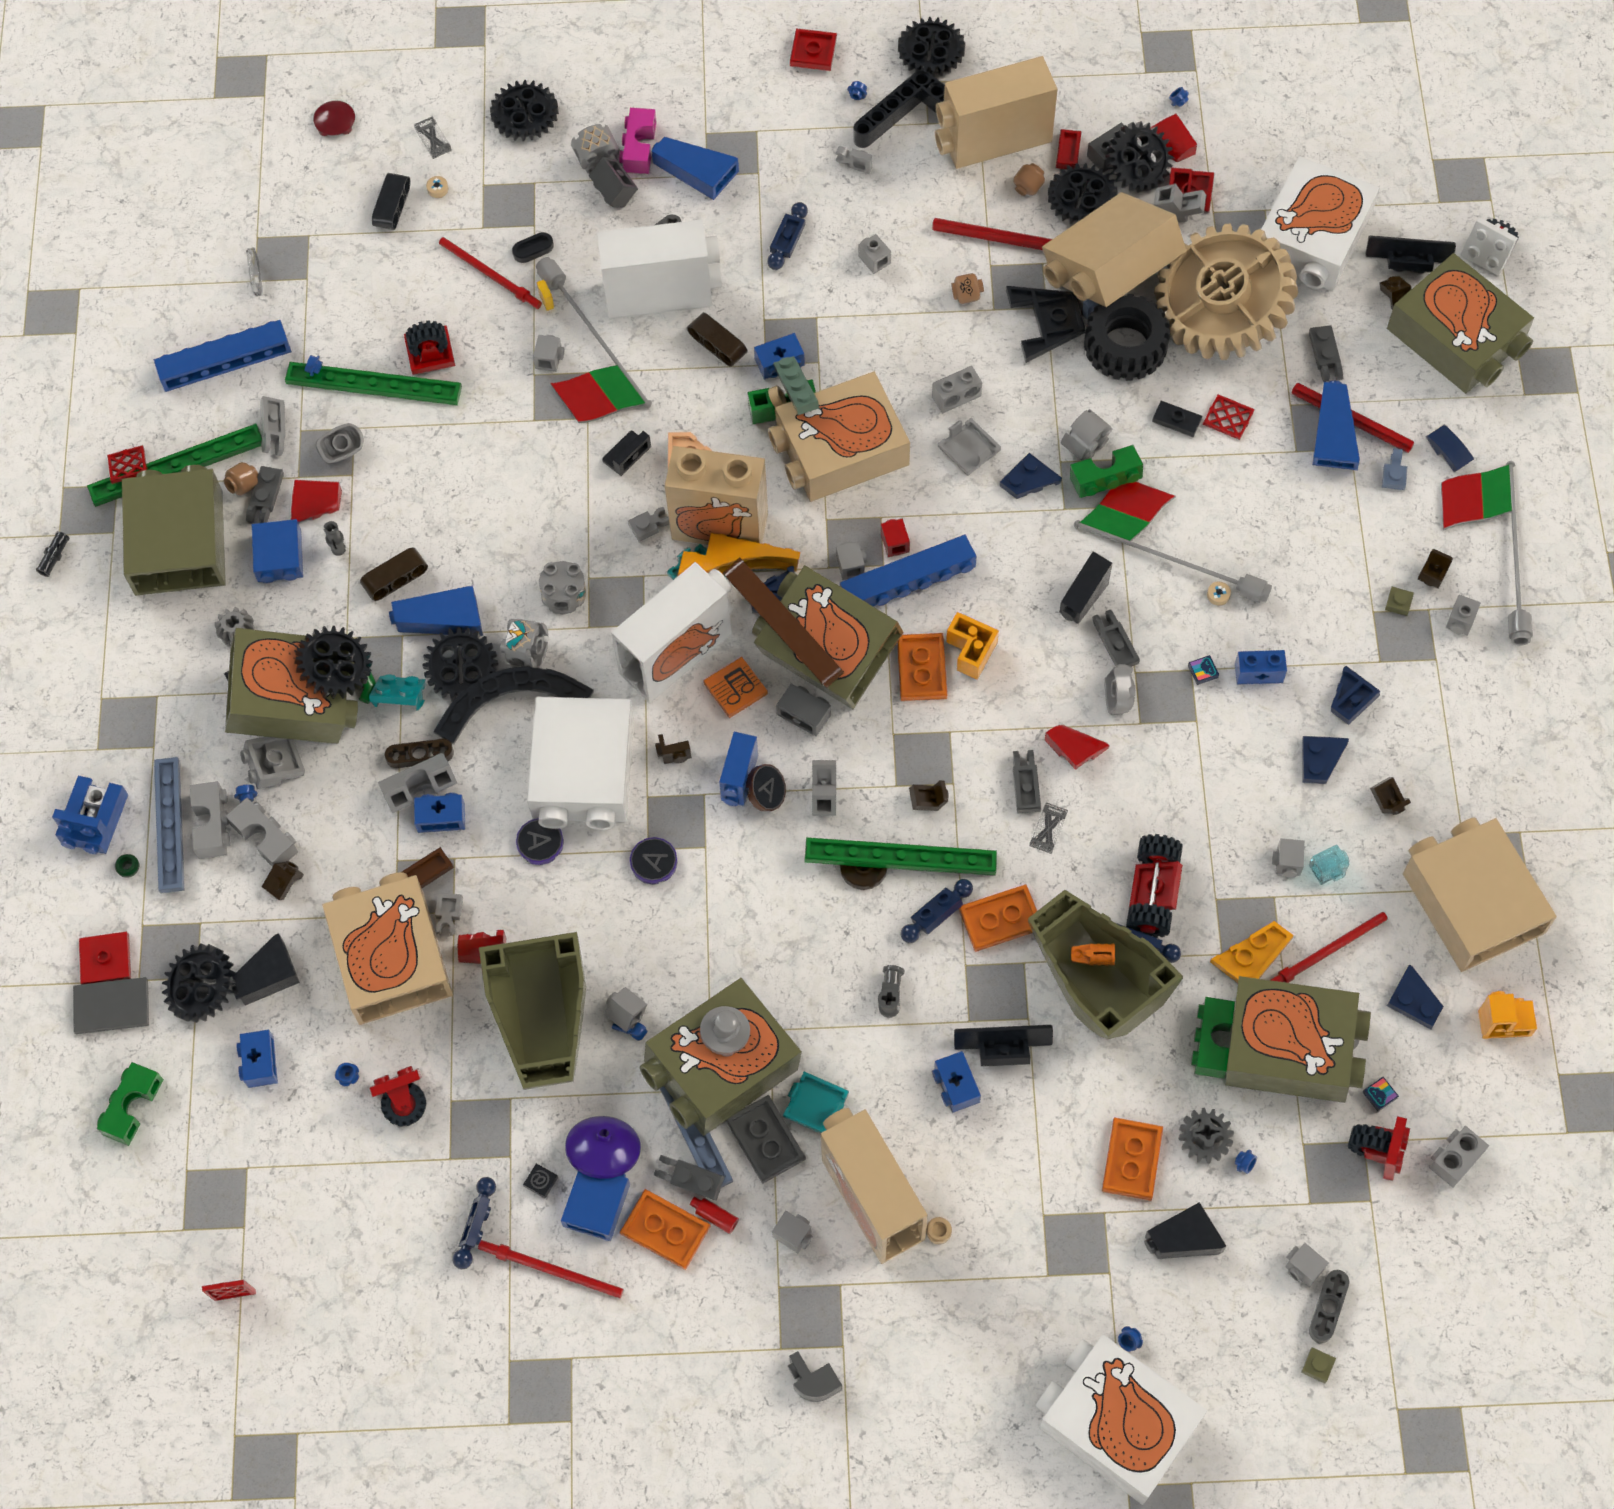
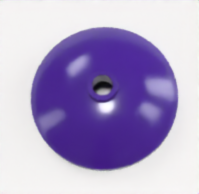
[565,1116,641,1179]

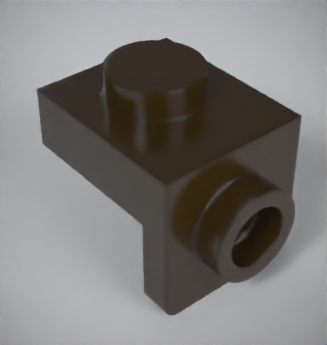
[1379,276,1412,310]
[1418,549,1453,589]
[655,734,692,764]
[1370,777,1411,815]
[909,780,949,811]
[262,861,304,900]

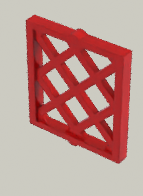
[1203,394,1255,440]
[107,445,147,484]
[202,1279,256,1301]

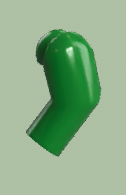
[359,673,376,704]

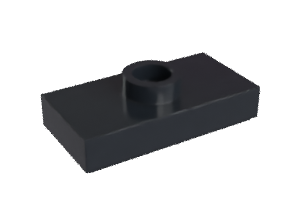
[1152,400,1202,437]

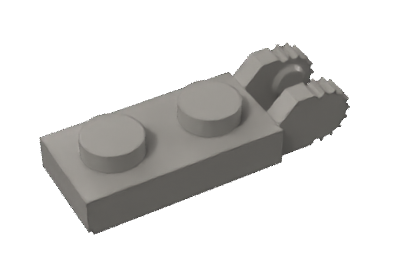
[260,396,285,456]

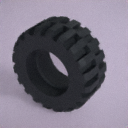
[1084,294,1170,381]

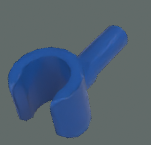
[612,1022,648,1041]

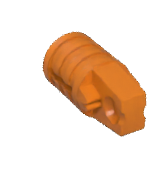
[1071,943,1115,966]

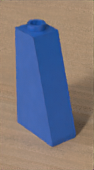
[651,137,739,200]
[1312,380,1360,471]
[389,585,483,636]

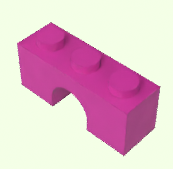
[619,107,657,174]

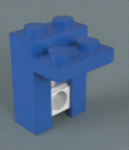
[52,775,128,854]

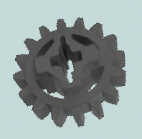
[1178,1108,1234,1164]

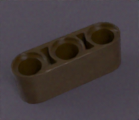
[687,312,748,367]
[360,547,428,601]

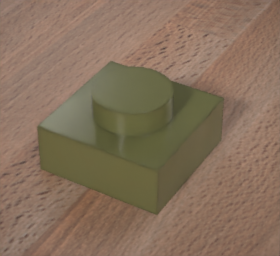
[1385,586,1414,616]
[1301,1347,1336,1383]

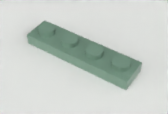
[773,356,820,415]

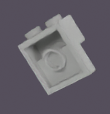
[240,737,305,789]

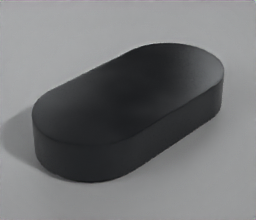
[512,232,554,263]

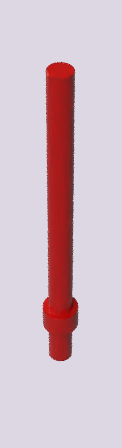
[439,237,542,309]
[1270,912,1388,983]
[478,1240,624,1299]

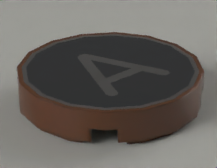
[746,764,786,811]

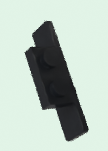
[1365,235,1456,273]
[954,1025,1053,1066]

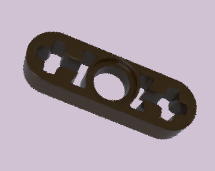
[384,739,454,768]

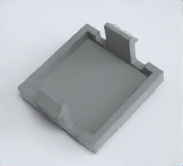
[938,418,1001,476]

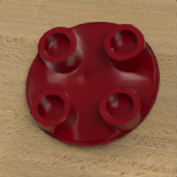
[313,101,355,136]

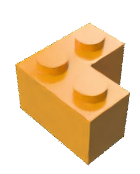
[946,612,999,680]
[1478,991,1537,1039]

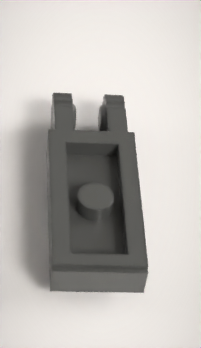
[1309,325,1343,382]
[246,466,284,523]
[1092,610,1140,667]
[1013,750,1041,813]
[654,1155,725,1201]

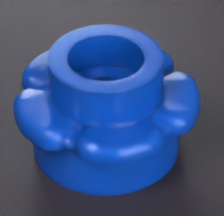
[847,81,867,100]
[1169,87,1189,107]
[305,355,323,376]
[234,784,258,803]
[335,1063,359,1086]
[1235,1150,1257,1174]
[1118,1326,1143,1352]

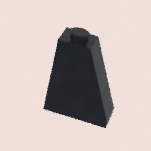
[1059,551,1113,624]
[231,933,300,1006]
[1144,1202,1226,1259]

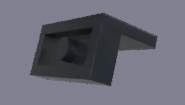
[602,430,651,476]

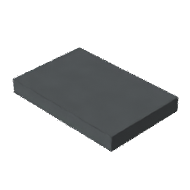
[73,977,149,1034]
[726,1095,806,1184]

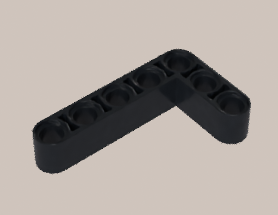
[853,70,945,148]

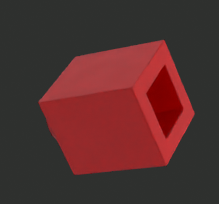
[881,518,910,557]

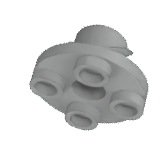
[700,1006,750,1057]

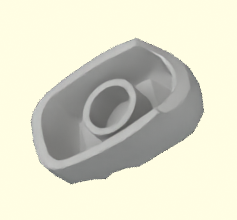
[316,423,364,463]
[1104,664,1135,715]

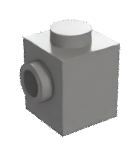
[858,234,891,274]
[533,335,564,372]
[836,541,867,580]
[1446,595,1481,636]
[1272,838,1305,878]
[604,987,648,1032]
[772,1210,813,1253]
[1285,1243,1329,1287]

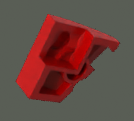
[1140,113,1197,162]
[1169,168,1215,213]
[291,480,342,522]
[1045,725,1110,770]
[457,930,507,964]

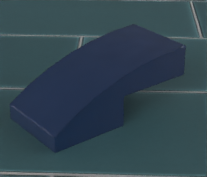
[1426,424,1474,472]

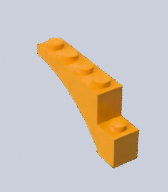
[678,533,800,576]

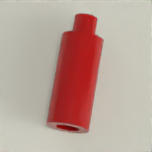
[689,1196,739,1234]

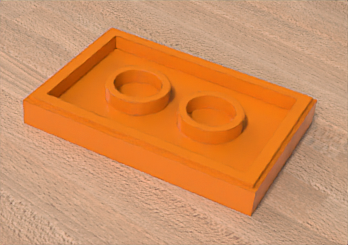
[897,633,947,701]
[958,884,1037,952]
[1102,1117,1163,1201]
[620,1189,711,1270]

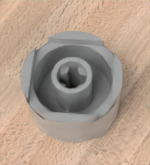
[1061,409,1113,461]

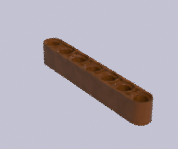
[722,557,844,688]

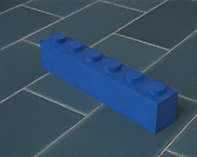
[153,320,292,392]
[840,534,977,607]

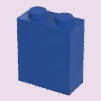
[252,519,303,583]
[719,731,758,806]
[561,1171,630,1241]

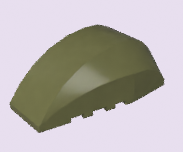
[1028,890,1183,1039]
[479,932,586,1090]

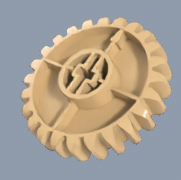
[1154,223,1298,360]

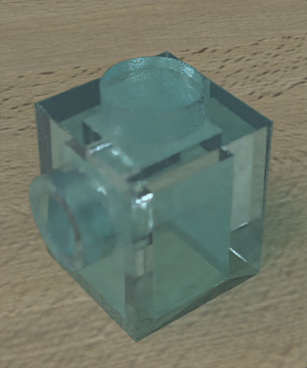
[1309,844,1349,885]

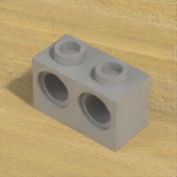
[932,366,982,414]
[1429,1125,1490,1188]

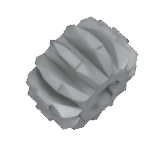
[215,607,255,645]

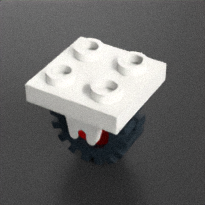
[1460,217,1519,276]

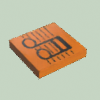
[703,657,768,718]

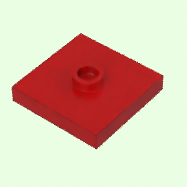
[790,28,837,71]
[79,931,131,985]

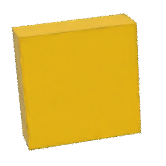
[537,280,554,311]

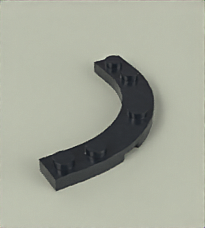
[433,666,594,745]

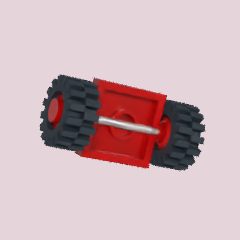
[1126,834,1183,938]

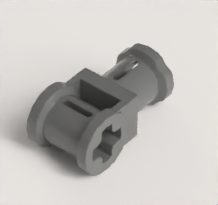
[878,965,905,1018]

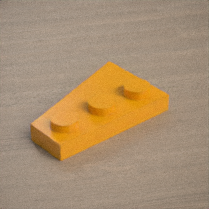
[1210,921,1294,983]

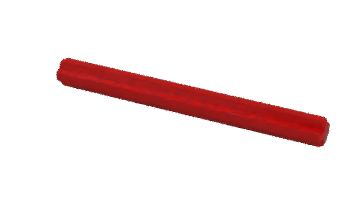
[932,218,1052,250]
[1292,383,1414,453]

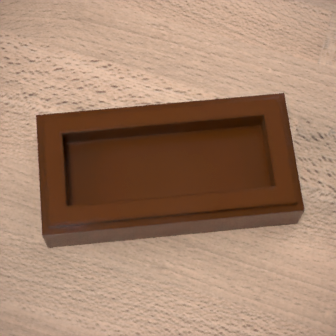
[402,847,454,888]

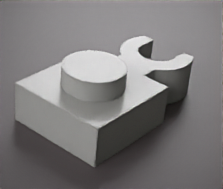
[836,146,872,174]
[628,507,669,542]
[435,893,463,936]

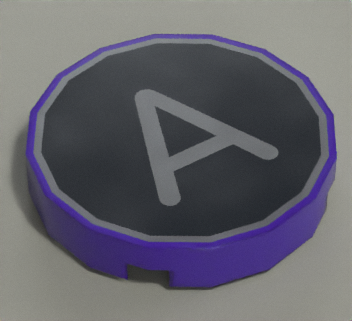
[516,818,564,865]
[630,837,678,885]

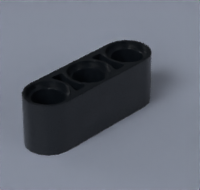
[372,173,411,230]

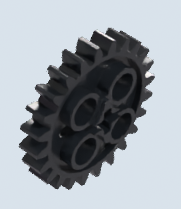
[898,17,965,77]
[490,80,559,142]
[1106,121,1173,193]
[1048,163,1118,225]
[294,625,373,699]
[422,627,499,701]
[162,943,236,1023]

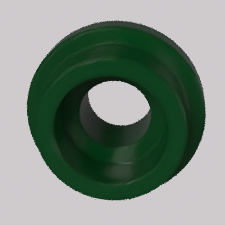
[115,854,140,878]

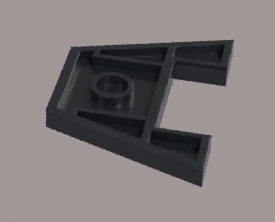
[1006,286,1085,363]

